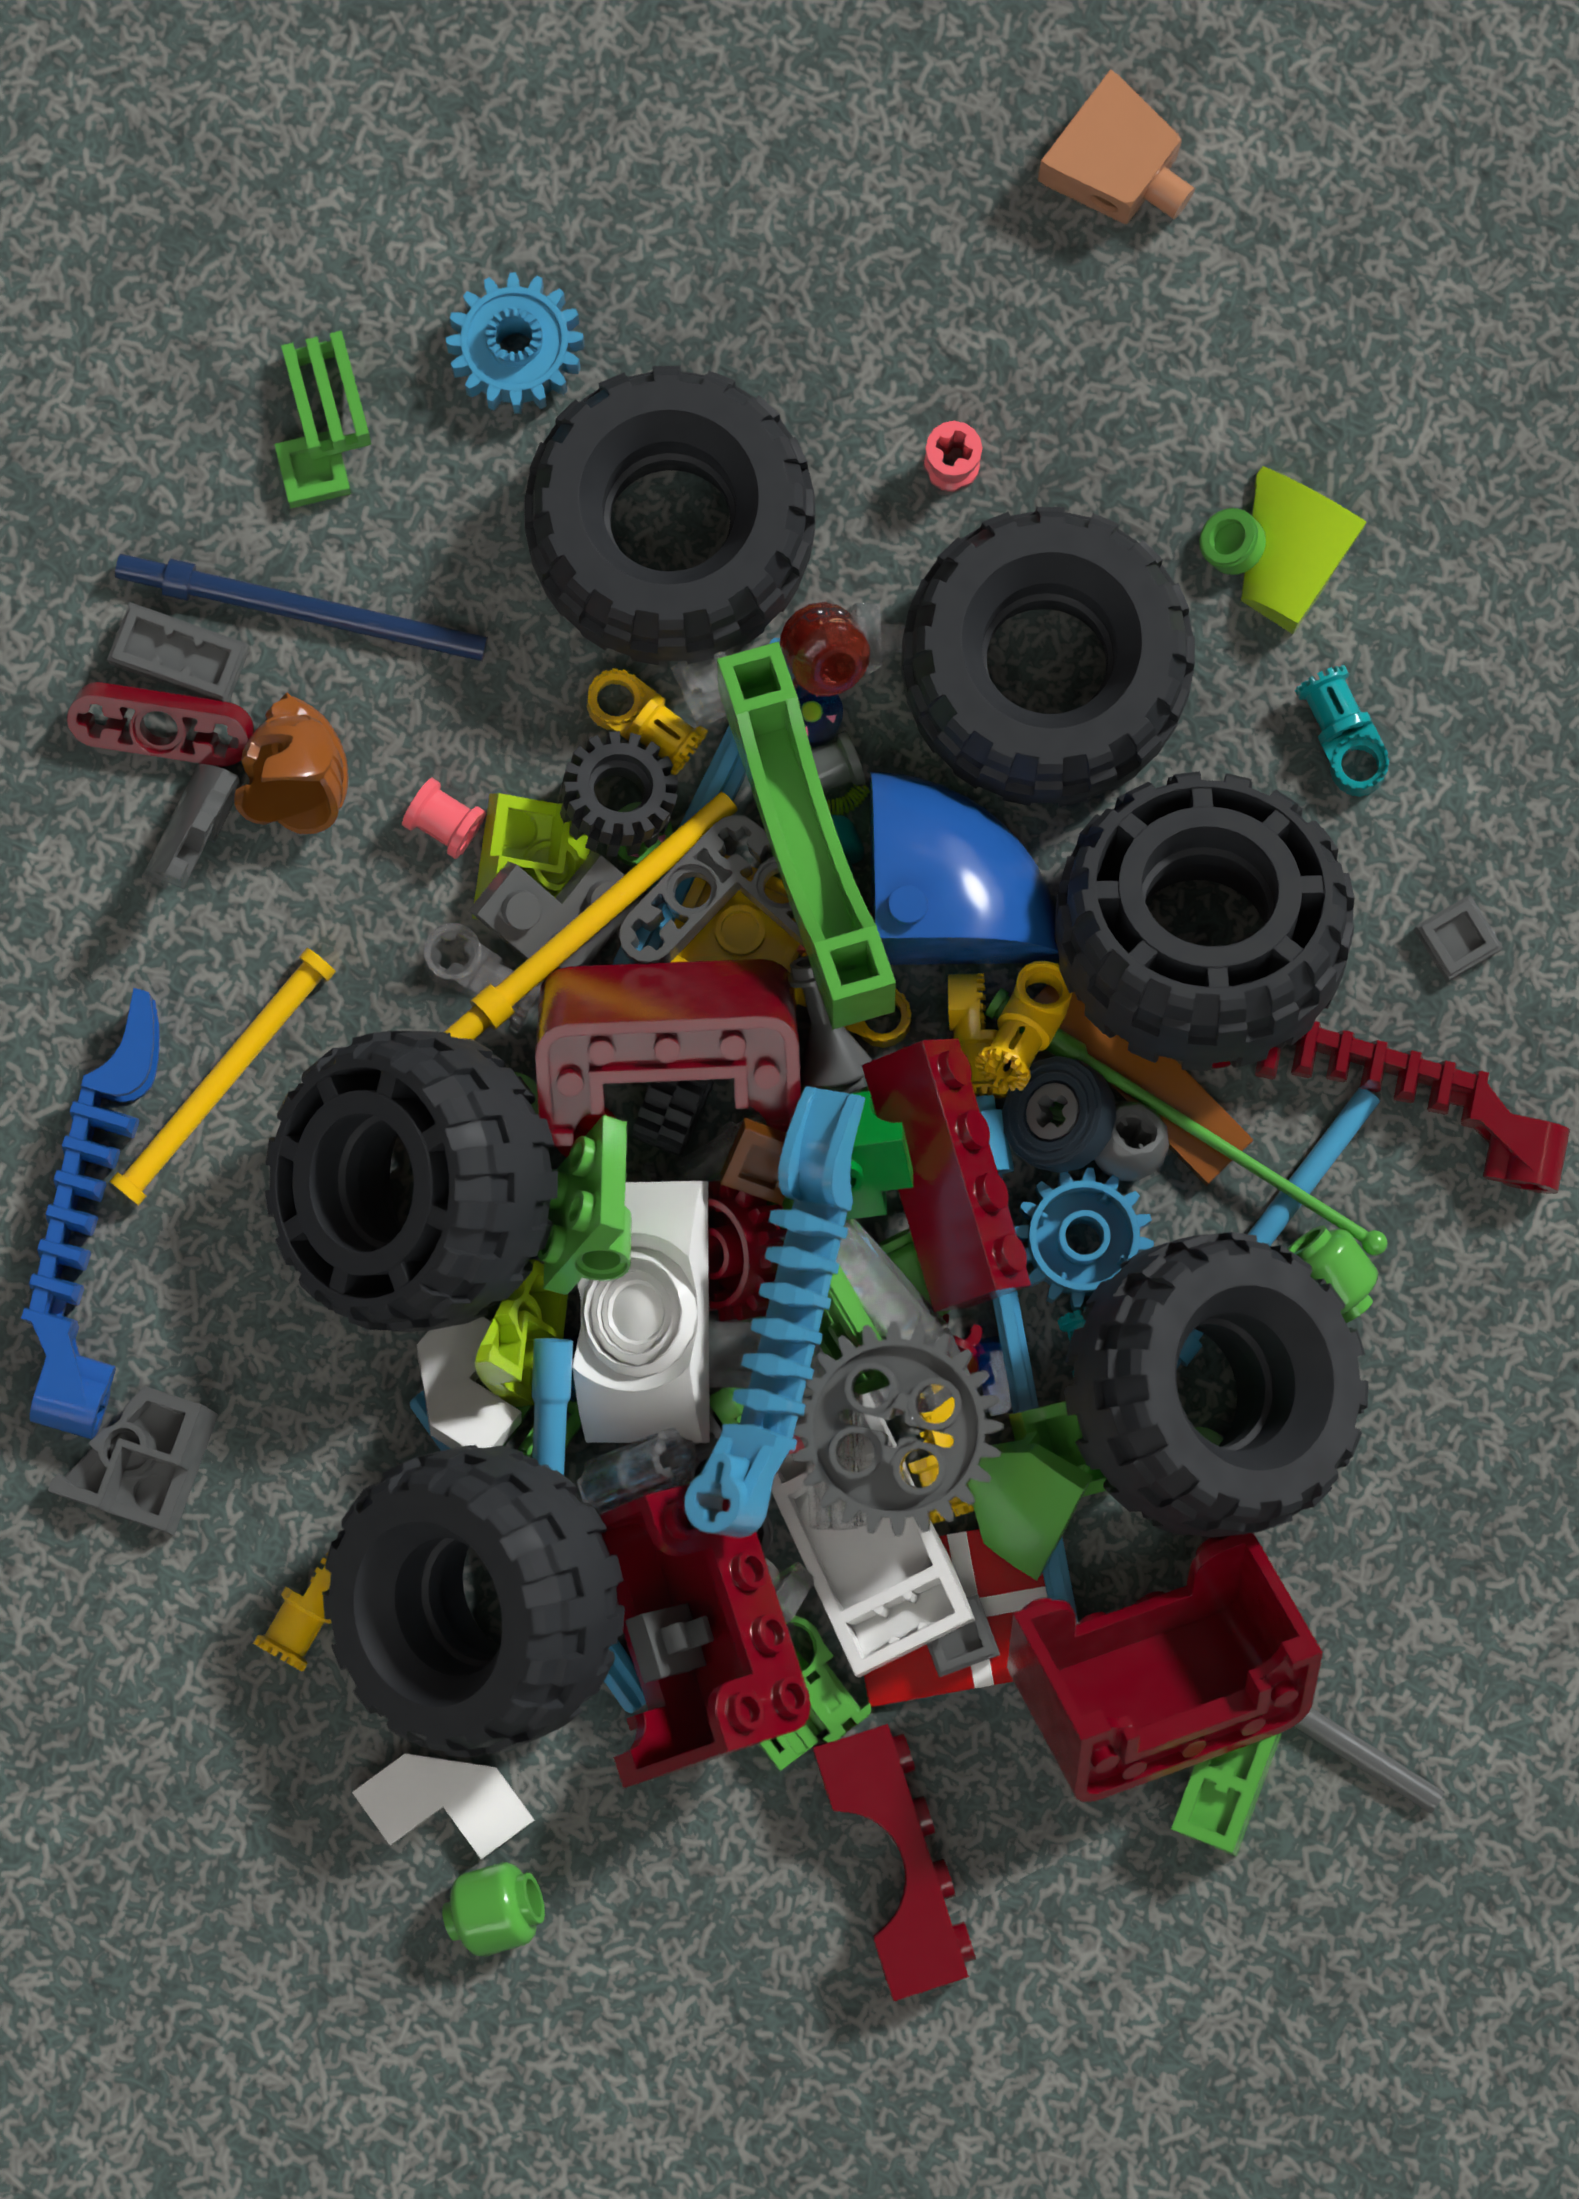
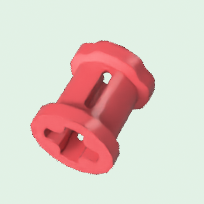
[924,421,982,492]
[402,778,486,859]

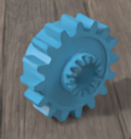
[446,272,584,414]
[1014,1168,1154,1310]

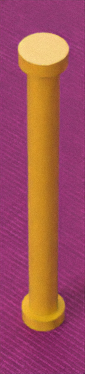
[109,948,336,1206]

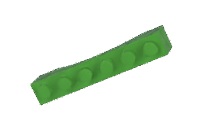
[717,642,896,1030]

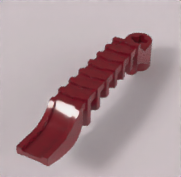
[1212,1021,1570,1194]

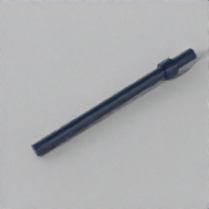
[115,554,488,661]

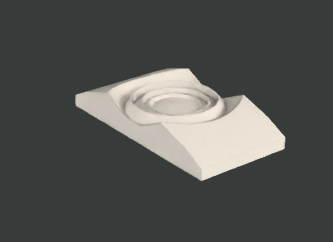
[572,1181,710,1443]
[771,1393,975,1678]

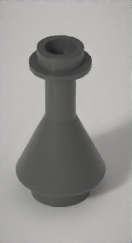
[788,955,872,1094]

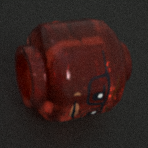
[780,602,870,696]

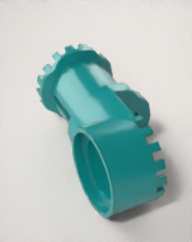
[1295,665,1389,797]

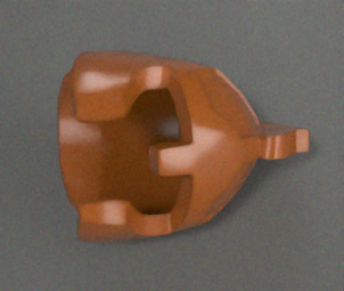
[234,692,348,834]

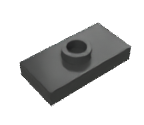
[107,602,250,702]

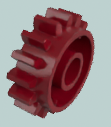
[708,1180,787,1321]

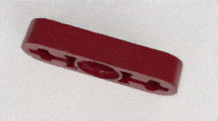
[67,682,254,767]

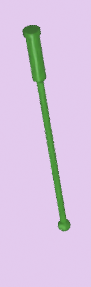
[984,988,1387,1256]

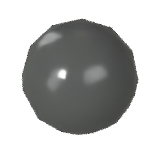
[1093,1101,1169,1181]

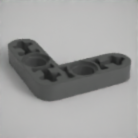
[619,815,805,964]

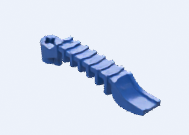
[21,988,160,1440]

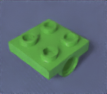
[538,1115,632,1295]

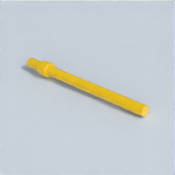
[444,792,738,1040]

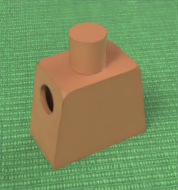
[1038,69,1195,224]

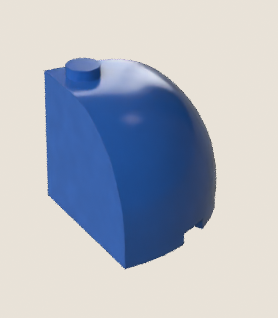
[869,772,1059,965]

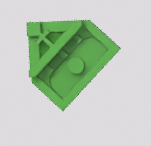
[968,1432,1093,1581]

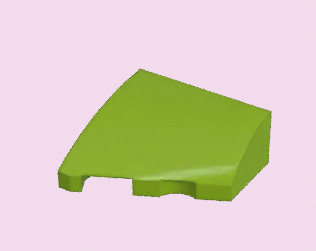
[1241,466,1367,634]
[472,793,590,920]
[475,1259,568,1407]

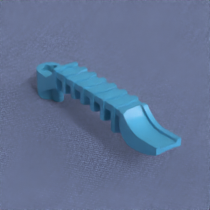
[685,1086,865,1538]

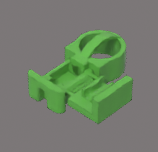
[759,1616,871,1771]

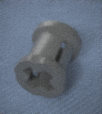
[811,730,866,792]

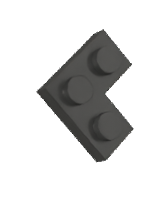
[469,852,645,974]

